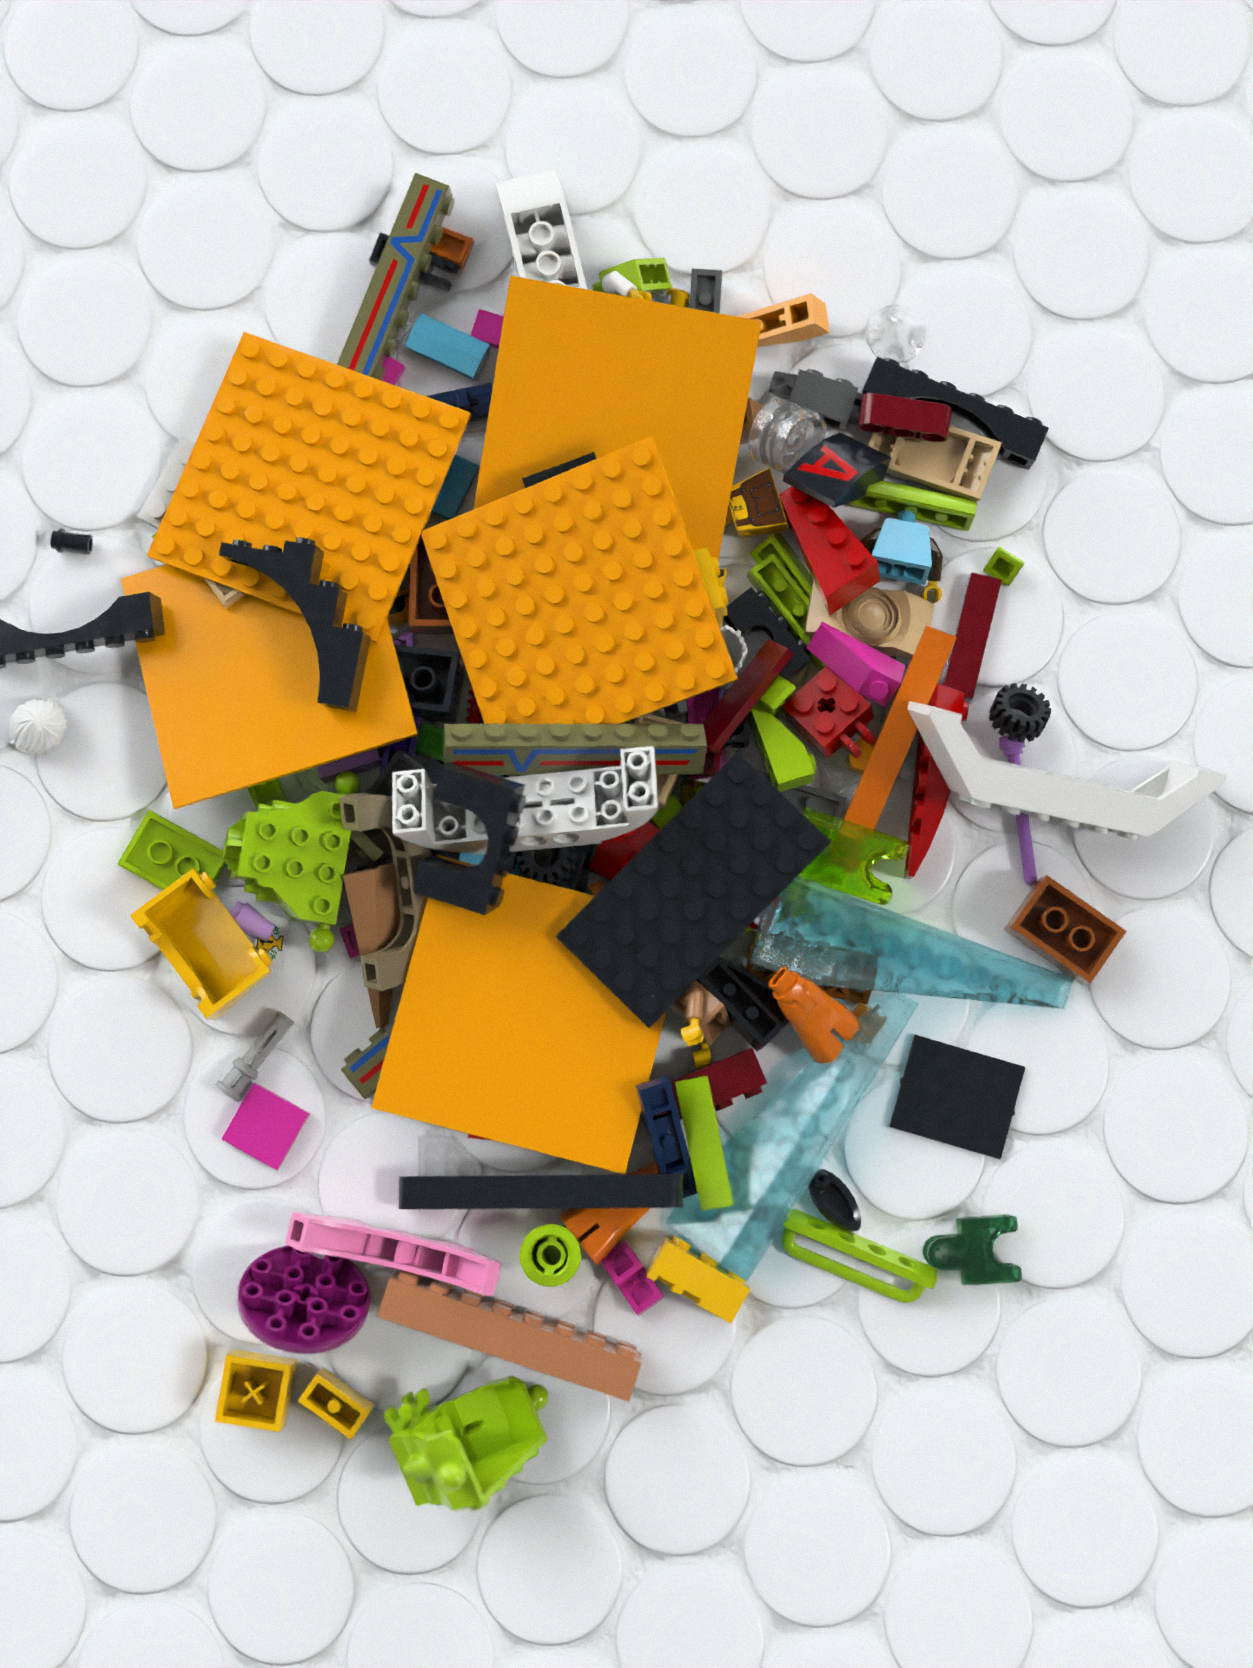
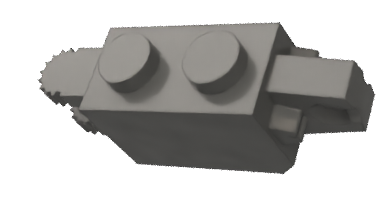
[769,369,864,432]

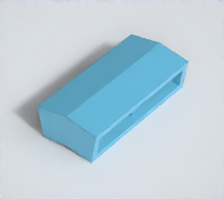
[404,313,490,381]

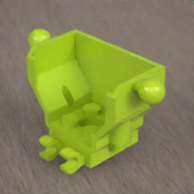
[223,771,360,953]
[384,1375,549,1511]

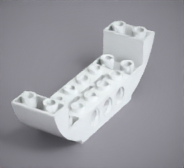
[495,170,587,289]
[392,746,658,855]

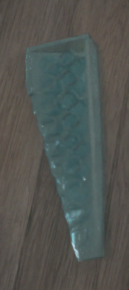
[750,876,1074,1009]
[665,987,918,1281]

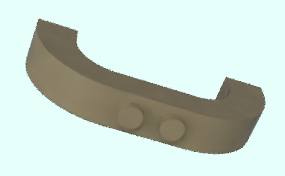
[339,793,432,991]

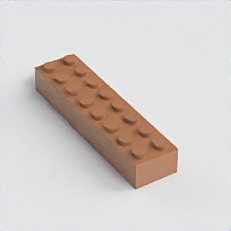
[377,1270,642,1402]

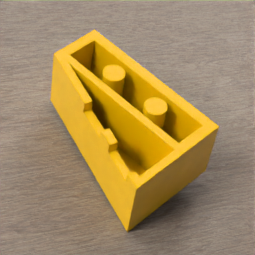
[646,1235,751,1324]

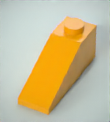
[737,293,830,347]

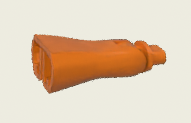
[769,967,861,1064]
[558,1161,659,1265]

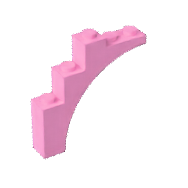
[285,1212,501,1296]

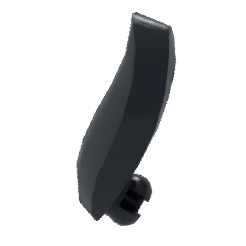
[808,1169,861,1232]

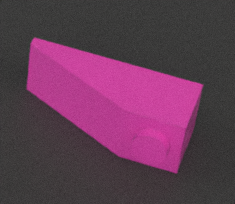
[807,622,906,707]

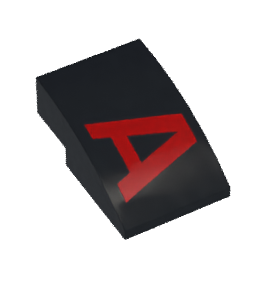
[782,432,892,508]

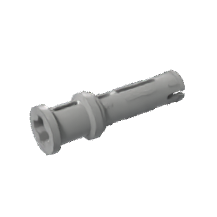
[215,1011,295,1102]

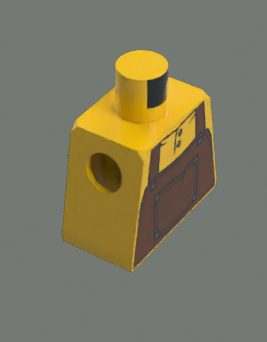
[725,468,788,538]

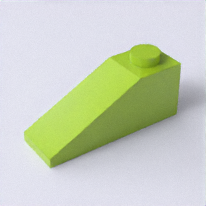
[747,701,817,792]

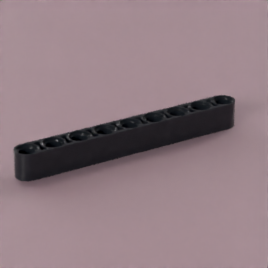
[399,1174,683,1209]

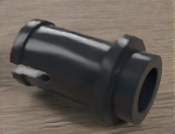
[50,528,93,555]

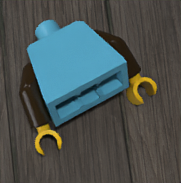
[861,510,943,603]

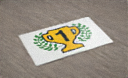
[253,914,289,970]

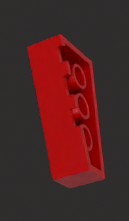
[779,486,881,616]

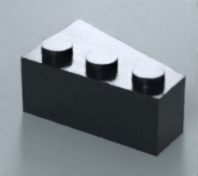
[696,956,789,1052]

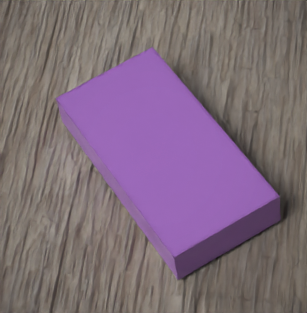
[316,749,382,784]

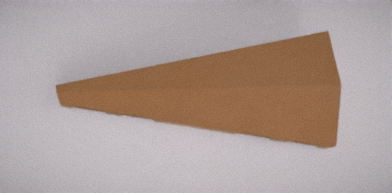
[343,863,400,1028]

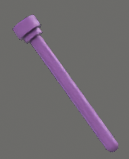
[998,735,1037,885]

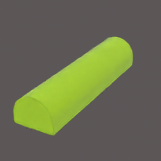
[848,481,977,531]

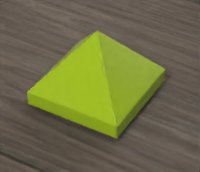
[983,546,1025,587]

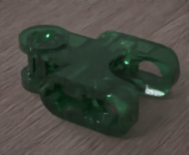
[922,1214,1023,1285]

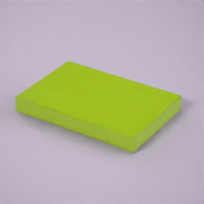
[117,810,227,890]

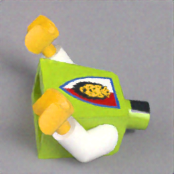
[593,257,690,307]

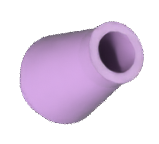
[230,901,276,942]

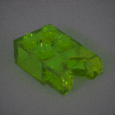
[797,807,910,905]

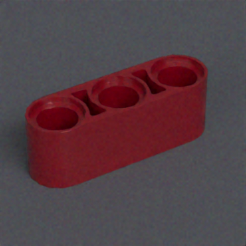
[858,393,952,442]

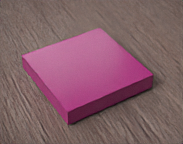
[222,1082,310,1170]

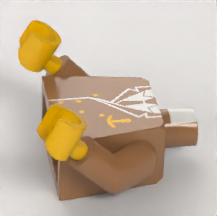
[671,981,731,1068]

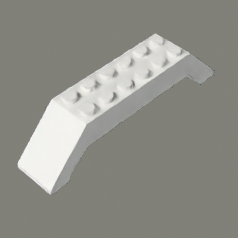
[907,701,1227,840]

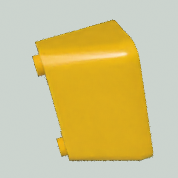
[130,869,274,1020]

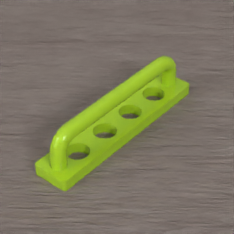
[781,1206,937,1303]

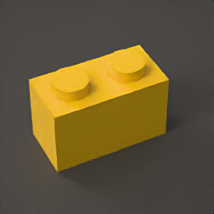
[298,1367,375,1440]

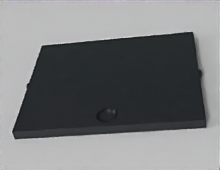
[889,1035,1025,1160]

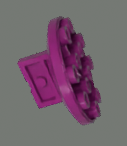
[237,1246,371,1354]

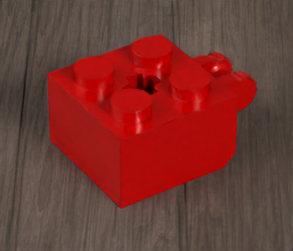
[782,666,876,759]

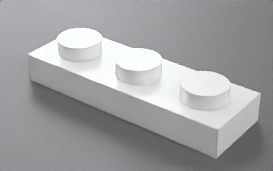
[137,437,195,529]

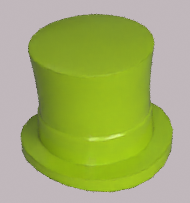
[519,1224,581,1287]

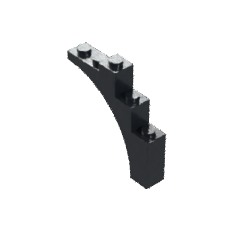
[219,537,371,712]

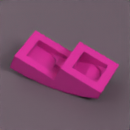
[601,1240,665,1316]

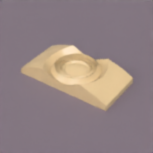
[868,426,1002,501]
[804,580,934,659]

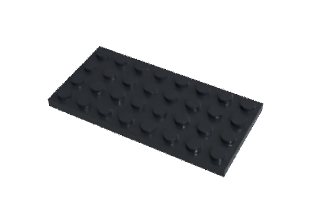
[556,752,831,1028]

